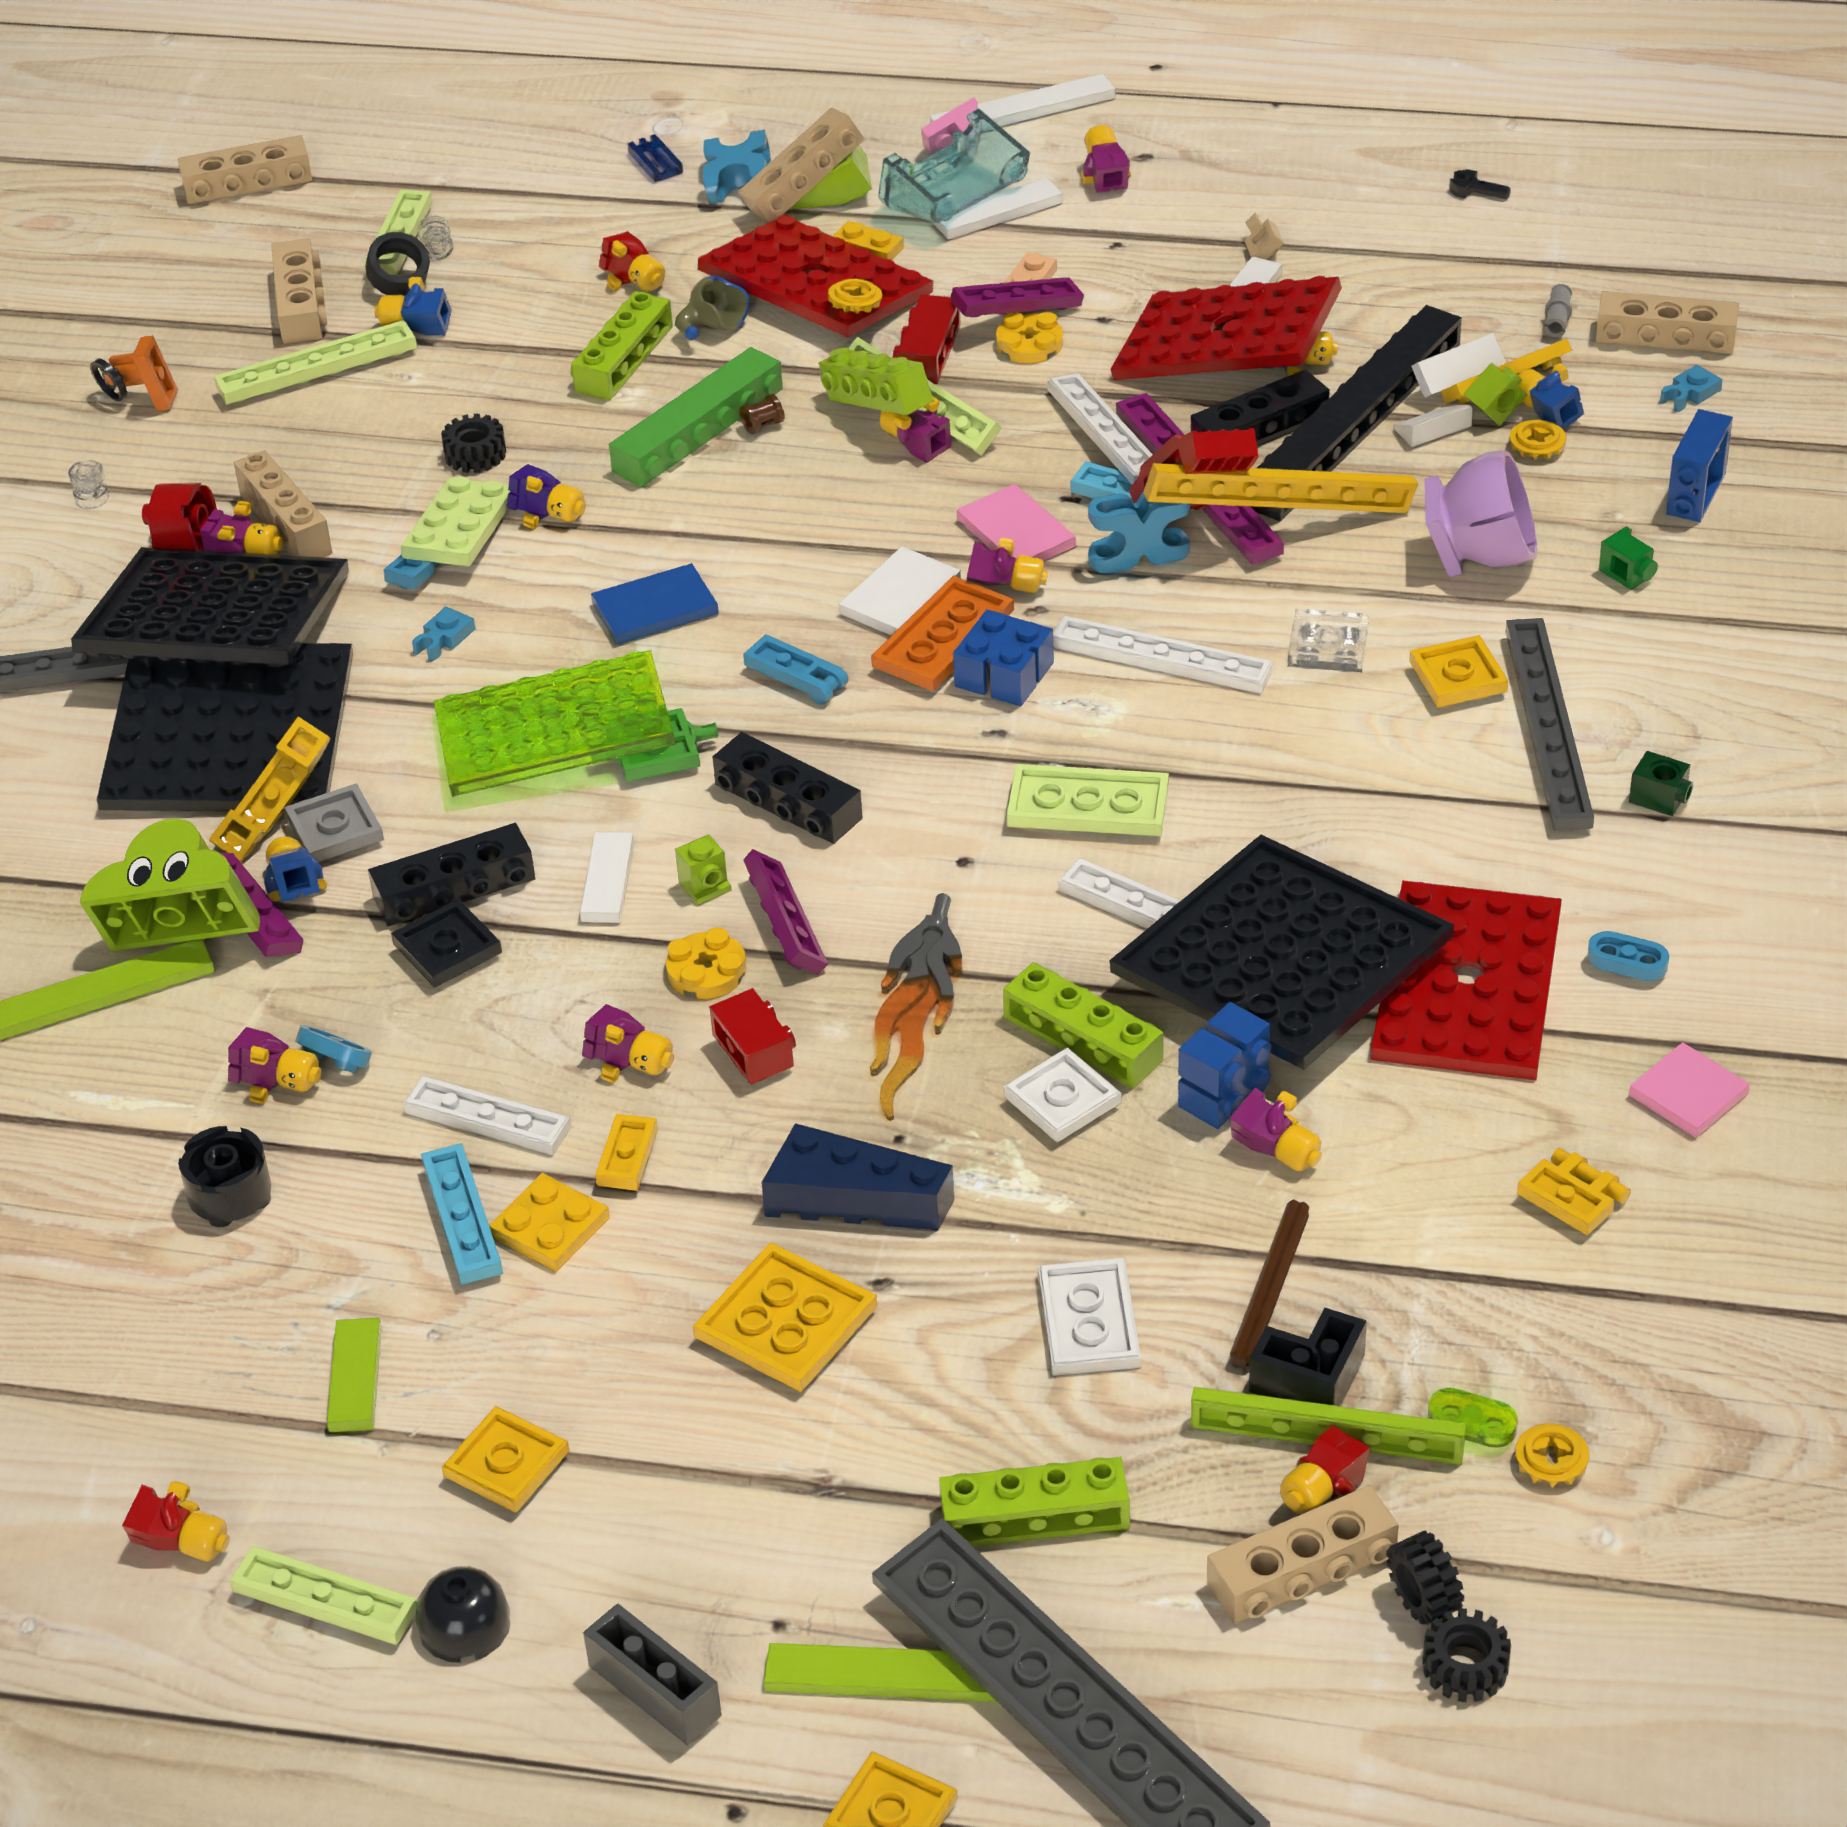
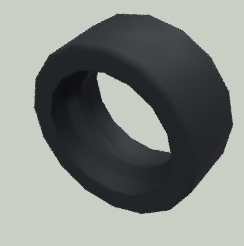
[365,232,430,296]

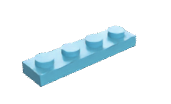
[421,1143,503,1285]

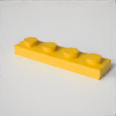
[1440,338,1572,405]

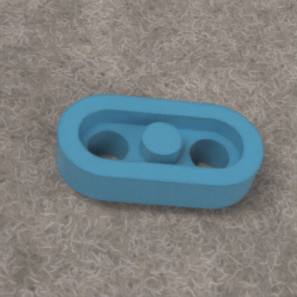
[1587,931,1669,981]
[295,1025,372,1073]

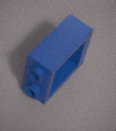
[1666,409,1733,523]

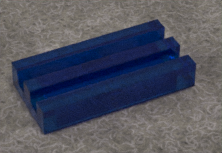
[627,134,683,182]

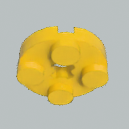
[996,312,1063,364]
[666,927,747,999]

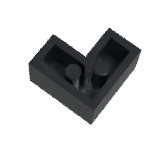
[1249,1307,1367,1406]

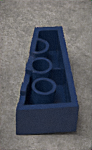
[761,1123,955,1230]

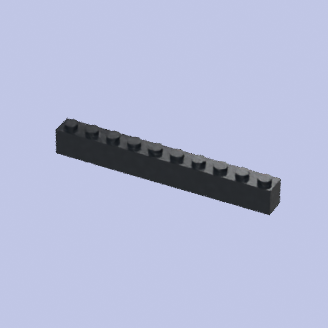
[1251,305,1462,522]

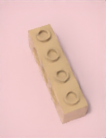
[738,107,865,223]
[177,135,313,204]
[271,238,327,344]
[1596,291,1739,354]
[233,450,333,557]
[1207,1485,1399,1625]

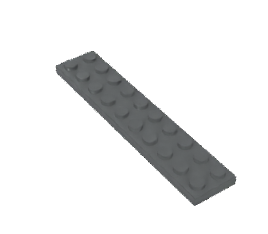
[871,1518,1270,1827]

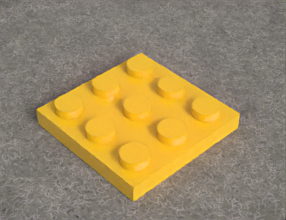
[693,1242,878,1392]

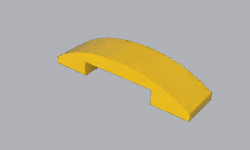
[209,717,330,862]

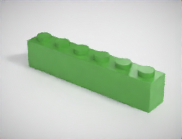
[609,347,783,487]

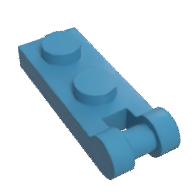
[743,634,849,705]

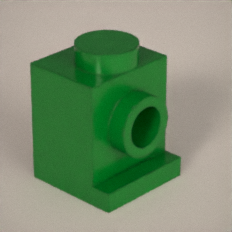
[1599,526,1658,590]

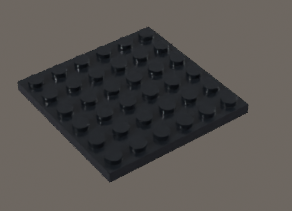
[71,547,349,667]
[97,643,353,811]
[1109,834,1454,1070]

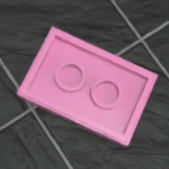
[957,484,1076,561]

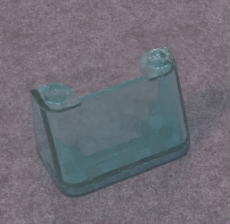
[878,109,1030,223]

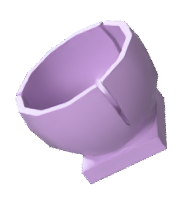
[1425,450,1538,577]

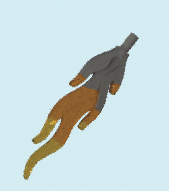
[870,893,963,1121]

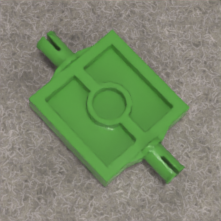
[590,708,719,782]

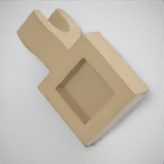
[1245,213,1284,260]

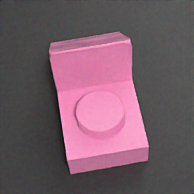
[921,97,979,155]

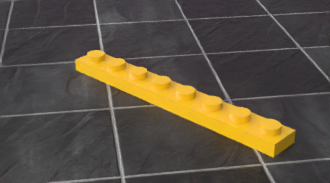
[1143,463,1418,513]

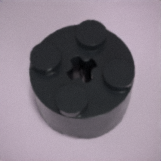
[178,1126,271,1228]

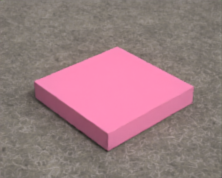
[1629,1042,1750,1138]

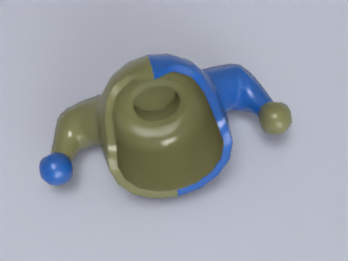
[675,275,757,340]

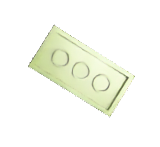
[401,476,510,567]
[1007,764,1169,836]

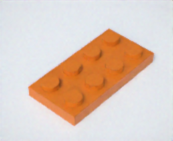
[871,576,1014,692]

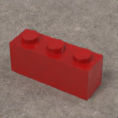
[892,294,961,384]

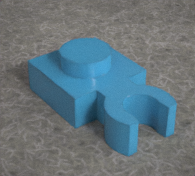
[1660,364,1723,412]
[383,554,441,590]
[412,607,476,661]

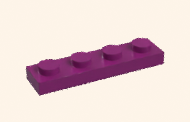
[950,277,1084,318]
[743,849,828,975]
[220,852,304,957]

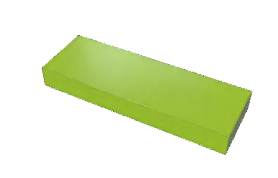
[327,1317,382,1432]

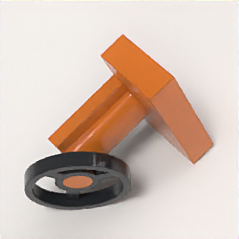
[90,335,178,412]

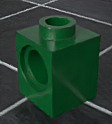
[1629,751,1693,817]

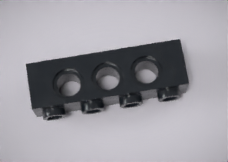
[1190,369,1330,446]
[712,732,863,844]
[368,822,536,927]

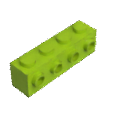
[570,291,673,401]
[818,347,933,415]
[1003,962,1163,1089]
[939,1456,1130,1547]

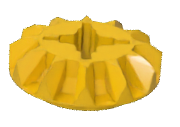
[828,279,882,314]
[1509,420,1566,460]
[1515,1423,1589,1488]

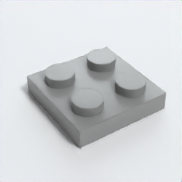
[284,783,384,862]

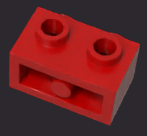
[709,988,796,1085]

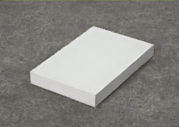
[839,546,961,636]
[1038,1258,1141,1376]

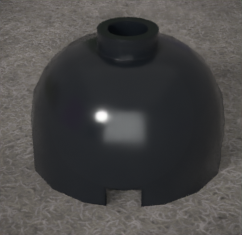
[415,1566,510,1662]

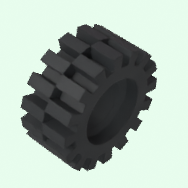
[441,414,507,473]
[1386,1531,1464,1625]
[1422,1608,1511,1702]

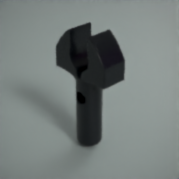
[1449,169,1511,199]

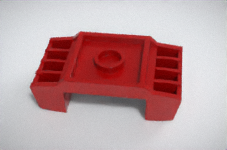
[1128,428,1259,510]

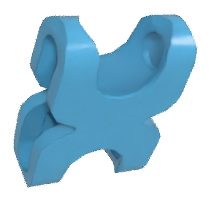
[703,129,771,204]
[1088,492,1191,573]

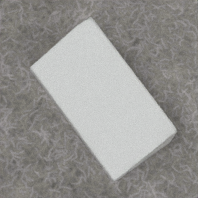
[1393,404,1472,447]

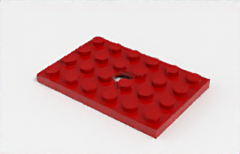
[697,215,934,338]
[1110,276,1342,380]
[1371,880,1562,1080]

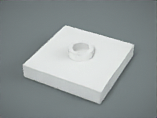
[1003,1047,1121,1143]

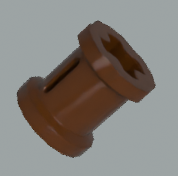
[739,394,785,435]

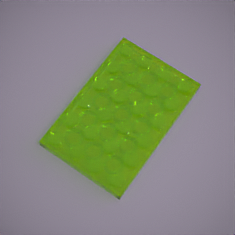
[434,650,675,797]

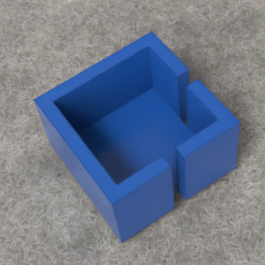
[953,609,1054,707]
[1178,1002,1272,1129]

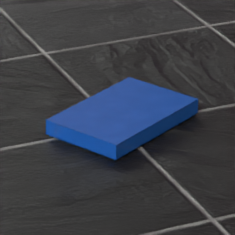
[591,563,719,644]

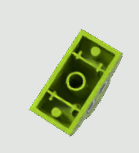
[79,818,260,952]

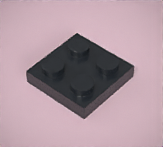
[391,899,502,988]

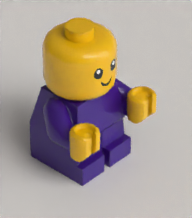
[507,464,586,529]

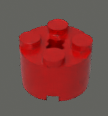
[142,482,217,551]

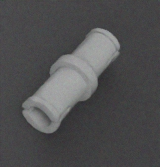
[1544,284,1572,338]

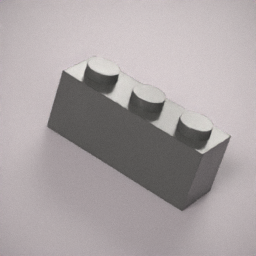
[583,1603,722,1746]

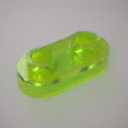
[1428,1388,1518,1448]

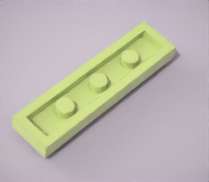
[364,190,432,275]
[230,1545,417,1645]

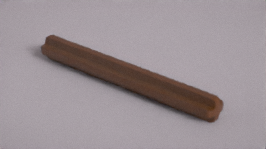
[1230,1199,1309,1370]

